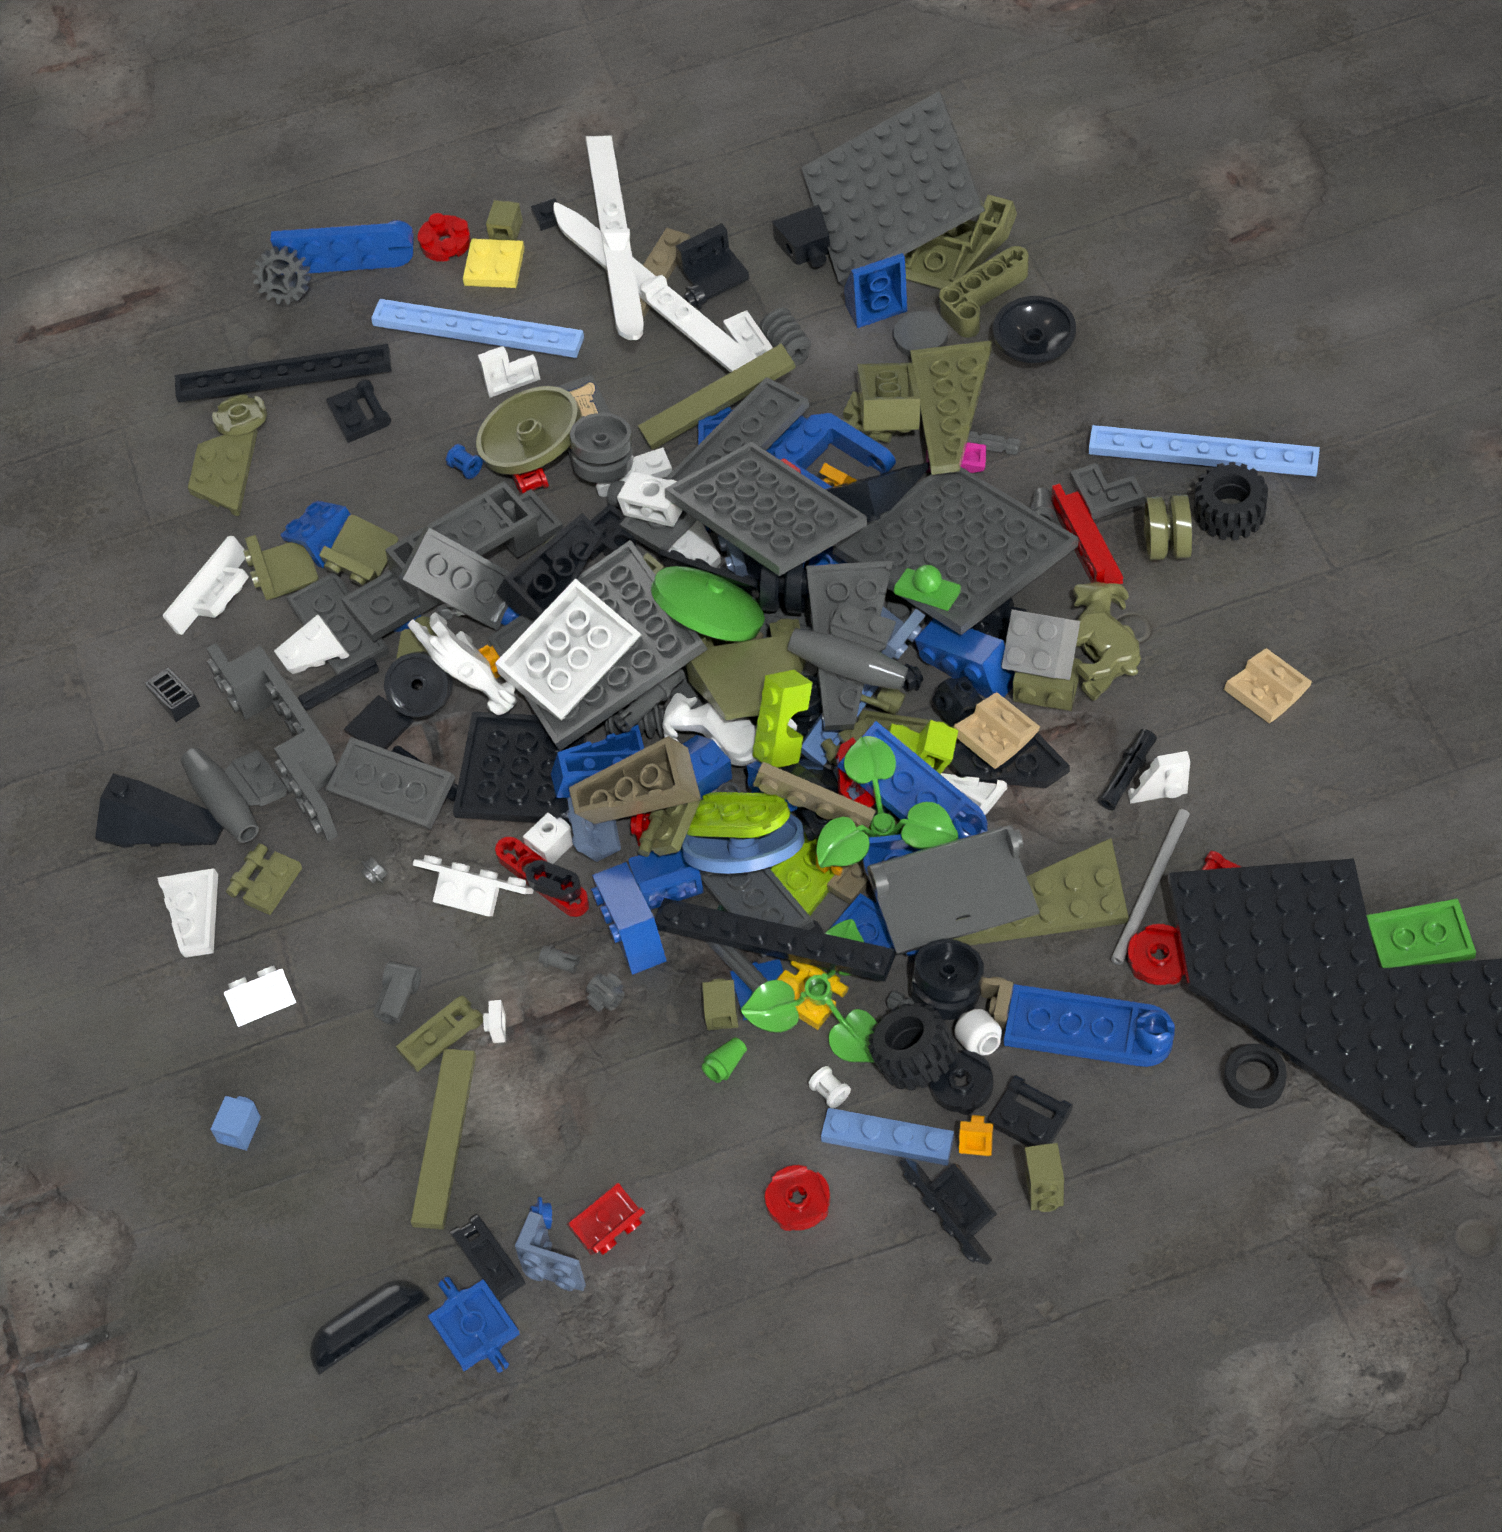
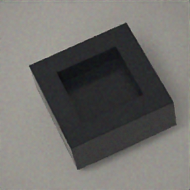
[531,198,558,231]

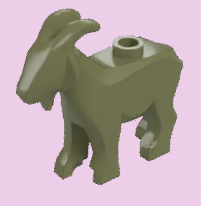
[1073,582,1141,701]

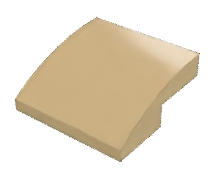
[1224,648,1312,724]
[954,692,1040,769]

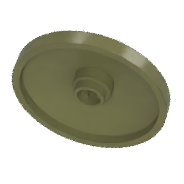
[476,386,582,474]

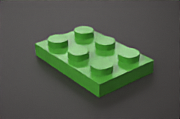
[1367,899,1476,968]

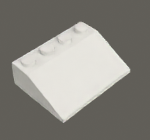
[495,579,641,721]

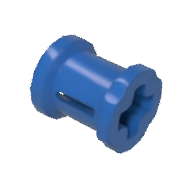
[446,444,483,479]

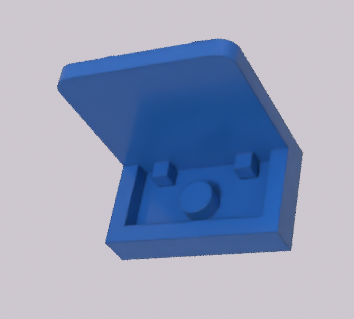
[281,501,351,568]

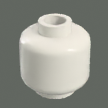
[955,1009,1002,1056]

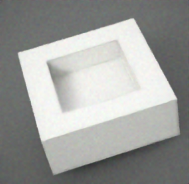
[483,1000,506,1043]

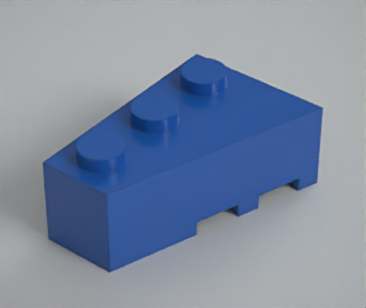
[914,618,1015,698]
[551,725,644,798]
[591,862,667,975]

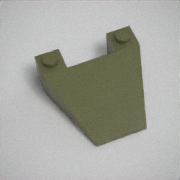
[904,194,1017,290]
[686,618,806,720]

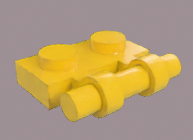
[777,961,849,1030]

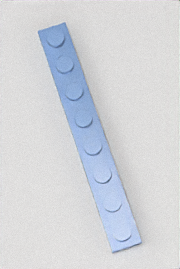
[371,299,584,358]
[1089,425,1320,477]

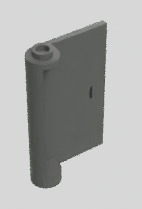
[868,825,1040,955]

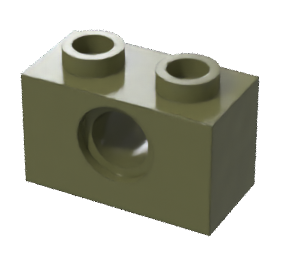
[1025,1143,1064,1212]

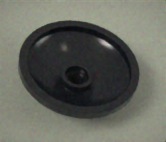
[993,296,1076,363]

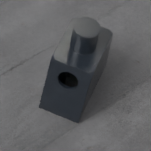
[772,204,830,268]

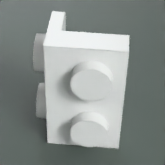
[224,965,296,1027]

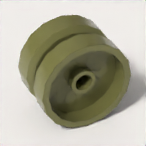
[1143,494,1192,560]

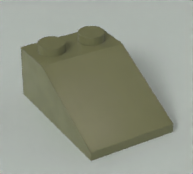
[857,363,920,433]

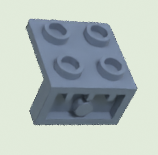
[515,1211,586,1291]

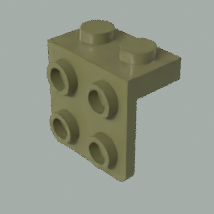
[319,515,399,586]
[243,535,319,600]
[1013,658,1082,711]

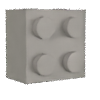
[1002,610,1080,680]

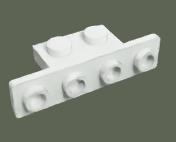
[163,536,249,635]
[413,855,534,917]

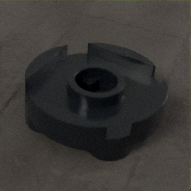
[930,1050,993,1115]

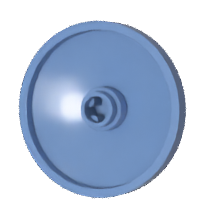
[682,814,804,874]

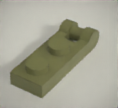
[396,995,483,1072]

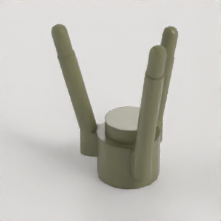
[861,687,906,715]

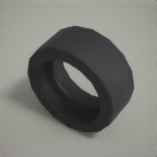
[1224,1044,1287,1109]

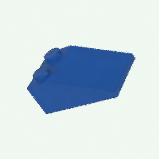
[844,253,907,328]

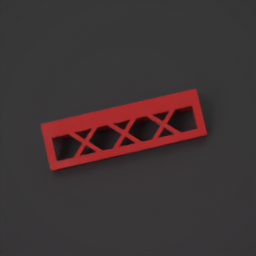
[1052,483,1123,584]

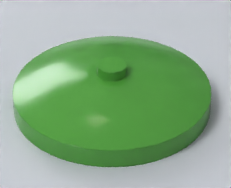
[651,566,765,641]

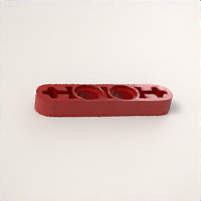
[495,837,589,917]

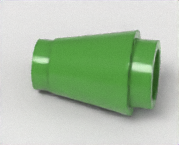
[702,1037,747,1083]

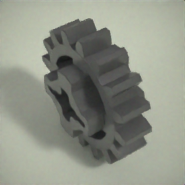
[252,246,311,305]

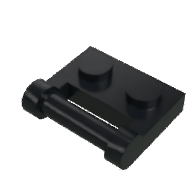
[326,379,391,443]
[988,1075,1073,1147]

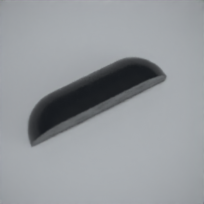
[310,1280,430,1375]

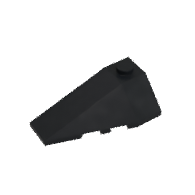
[496,513,602,619]

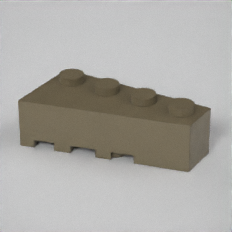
[569,736,701,824]

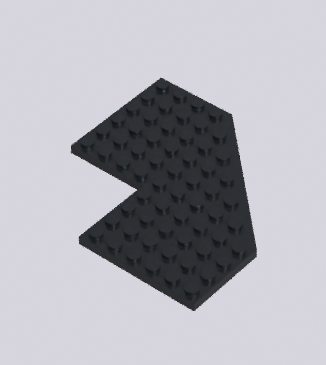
[1168,858,1502,1148]

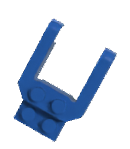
[766,413,896,489]

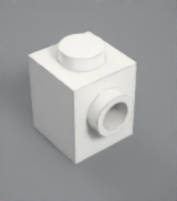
[523,813,573,864]

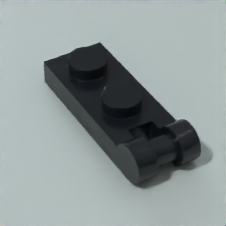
[449,1214,526,1301]

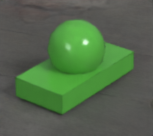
[894,565,961,611]

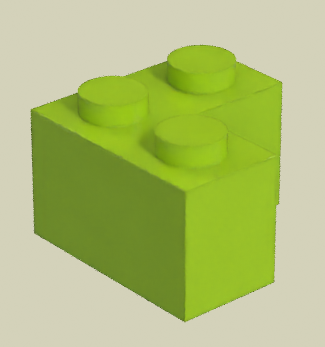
[887,720,958,774]

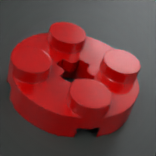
[418,213,471,262]
[1128,924,1185,985]
[765,1165,831,1231]

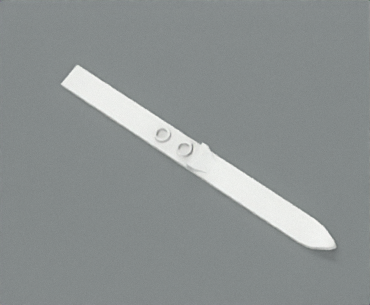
[586,136,644,340]
[553,202,755,372]

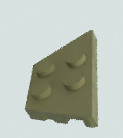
[188,429,258,516]

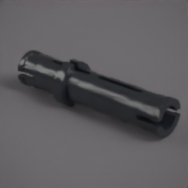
[1098,729,1157,810]

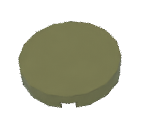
[212,395,267,436]

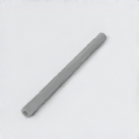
[1111,809,1190,965]

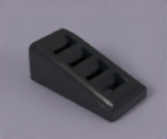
[144,667,200,722]

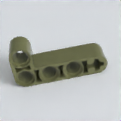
[939,246,1028,338]

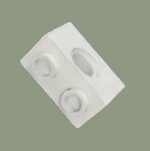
[617,472,683,527]

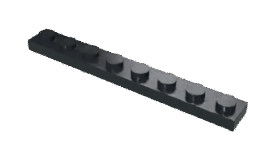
[175,344,392,403]
[655,898,896,982]

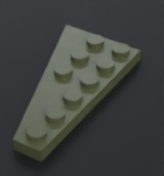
[910,340,992,475]
[952,838,1128,945]

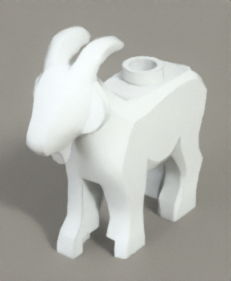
[408,612,517,715]
[662,693,797,766]

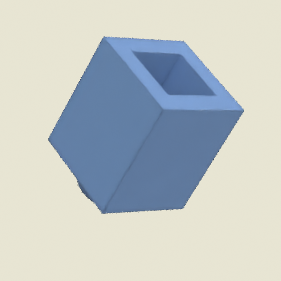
[211,1096,261,1151]

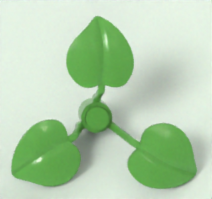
[817,736,958,868]
[741,919,877,1062]

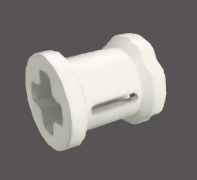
[809,1066,851,1108]

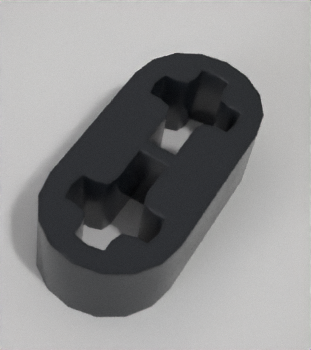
[526,860,581,902]

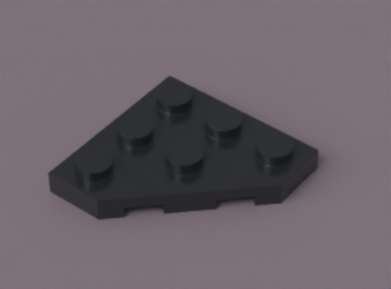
[948,732,1070,788]

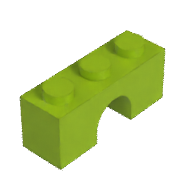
[752,670,813,768]

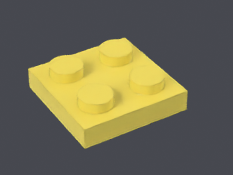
[463,239,525,288]

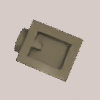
[981,977,1013,1030]

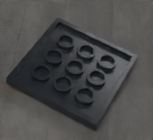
[453,712,588,825]

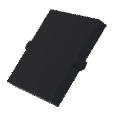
[344,695,414,749]

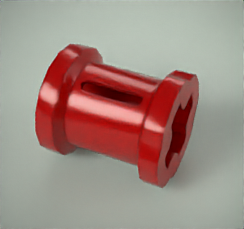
[513,467,549,495]

